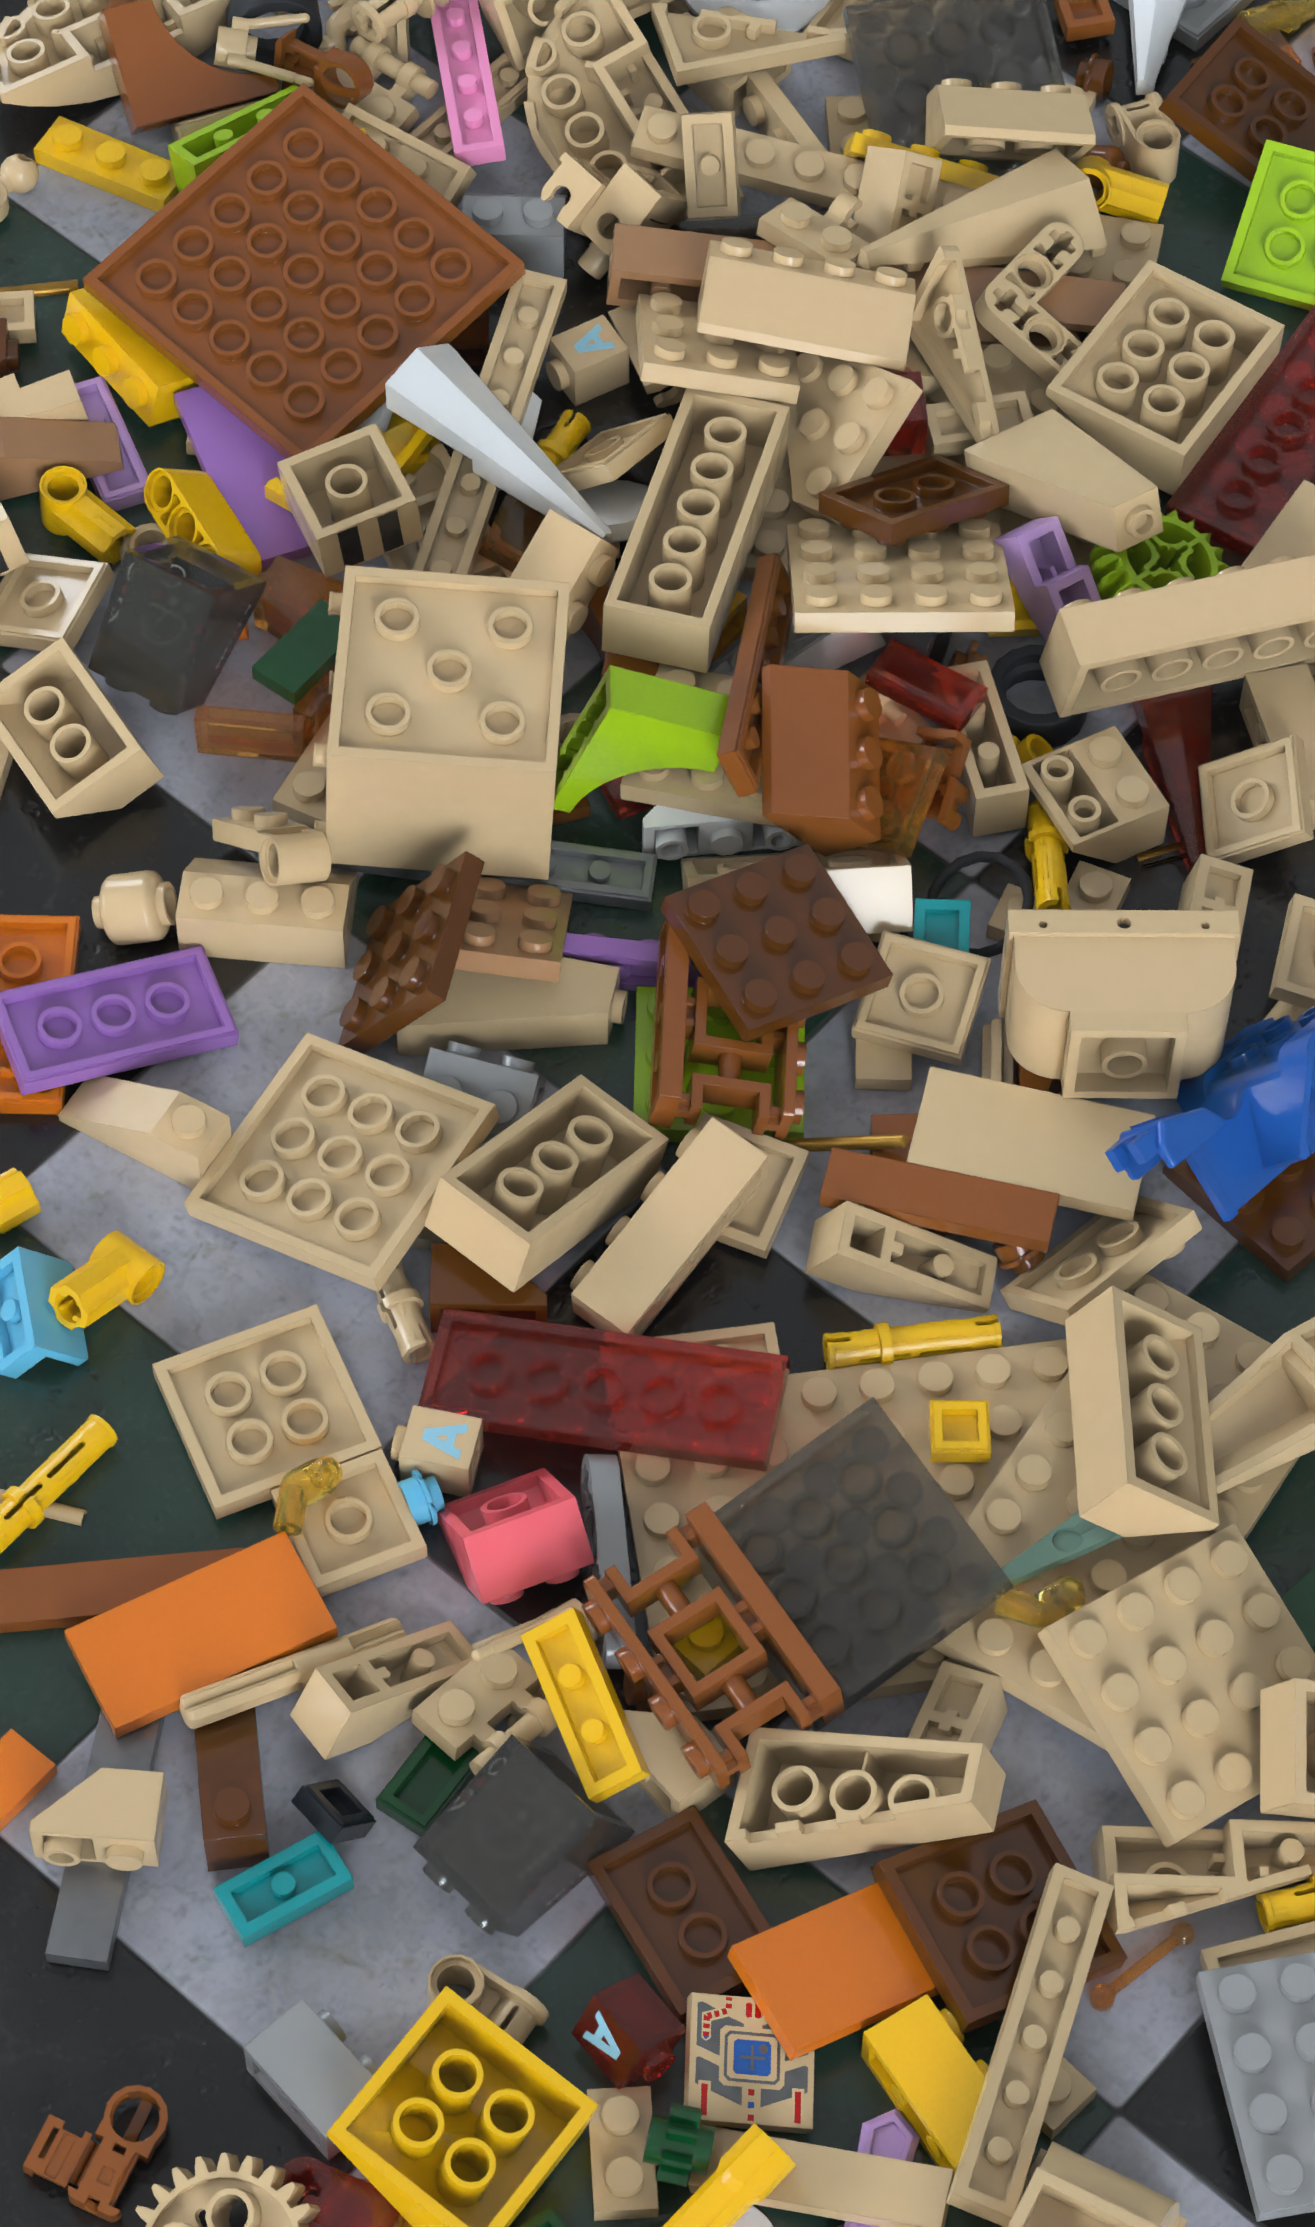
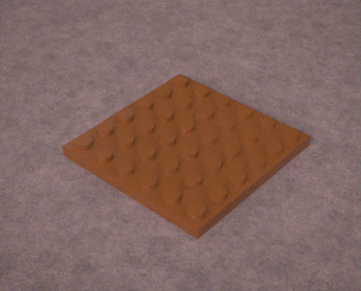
[83,83,526,459]

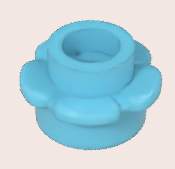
[397,1469,445,1526]

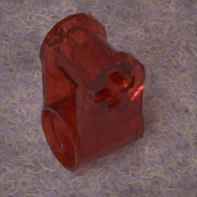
[282,2156,400,2227]

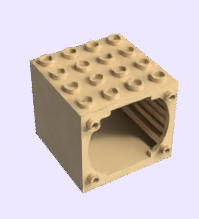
[313,565,570,880]

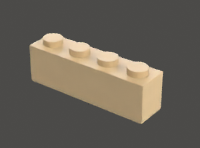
[570,1117,768,1342]

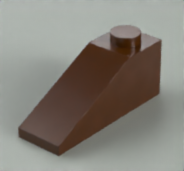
[195,1707,270,1872]

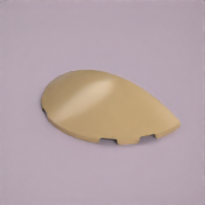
[0,0,230,107]
[524,0,746,221]

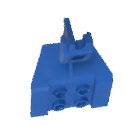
[1105,1006,1315,1222]

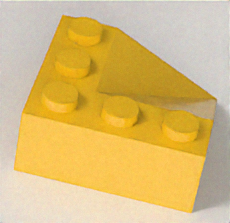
[326,1986,599,2227]

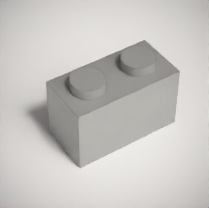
[243,1998,379,2160]

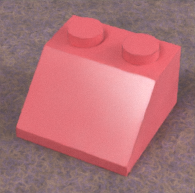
[437,1468,595,1605]

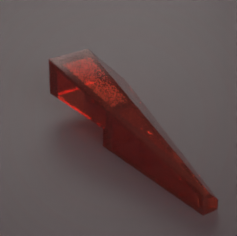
[1131,685,1212,873]

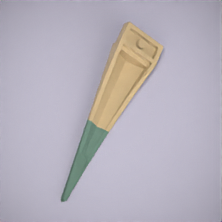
[975,1317,1315,1602]

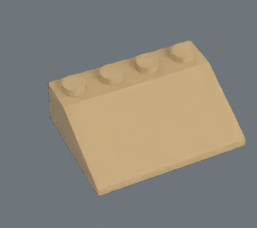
[1046,260,1285,497]

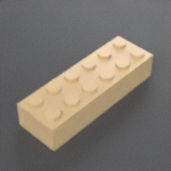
[602,388,790,673]
[1039,554,1315,718]

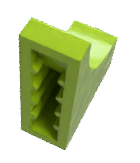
[554,665,729,813]

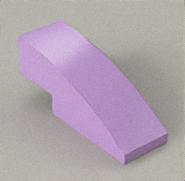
[993,516,1101,642]

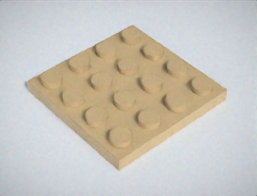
[786,518,1015,633]
[184,1033,500,1292]
[1037,1523,1315,1849]

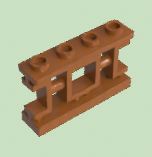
[648,918,807,1142]
[582,1501,845,1790]

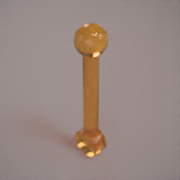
[1090,1921,1195,2011]

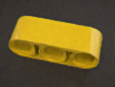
[144,468,262,592]

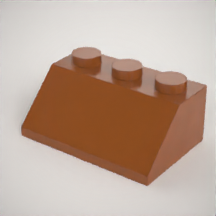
[762,664,884,857]

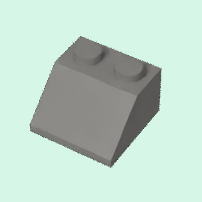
[462,192,568,278]

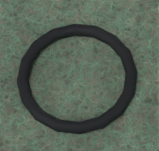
[927,851,1035,958]

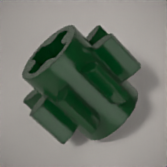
[642,2103,716,2187]

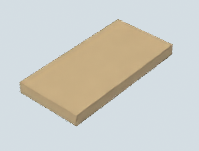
[907,1066,1156,1221]

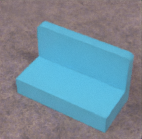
[0,1246,88,1379]

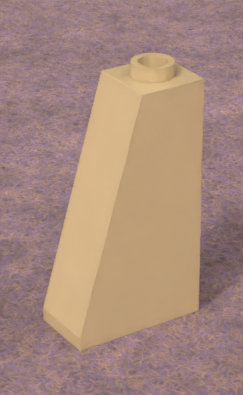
[964,408,1163,553]
[397,957,628,1056]

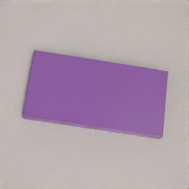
[174,386,313,570]
[0,945,239,1096]

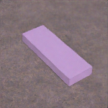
[75,376,148,512]

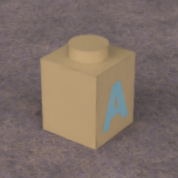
[546,315,629,407]
[391,1405,484,1497]

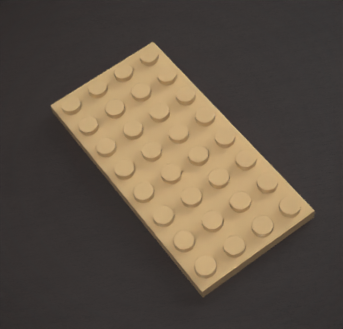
[898,1273,1299,1751]

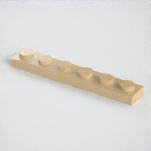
[946,1863,1114,2227]

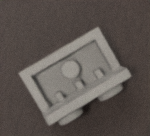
[423,1041,547,1135]

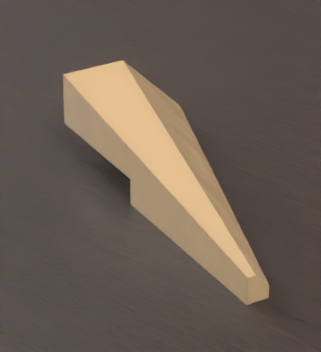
[856,148,1108,272]
[1090,1819,1315,1934]

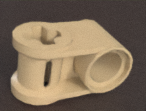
[1105,92,1181,184]
[427,1955,550,2044]

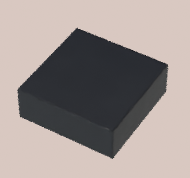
[291,1779,376,1844]

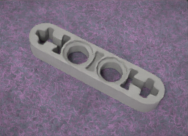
[580,1454,636,1669]

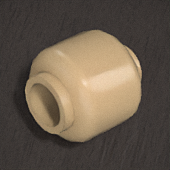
[91,870,178,945]

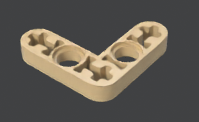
[975,222,1084,385]

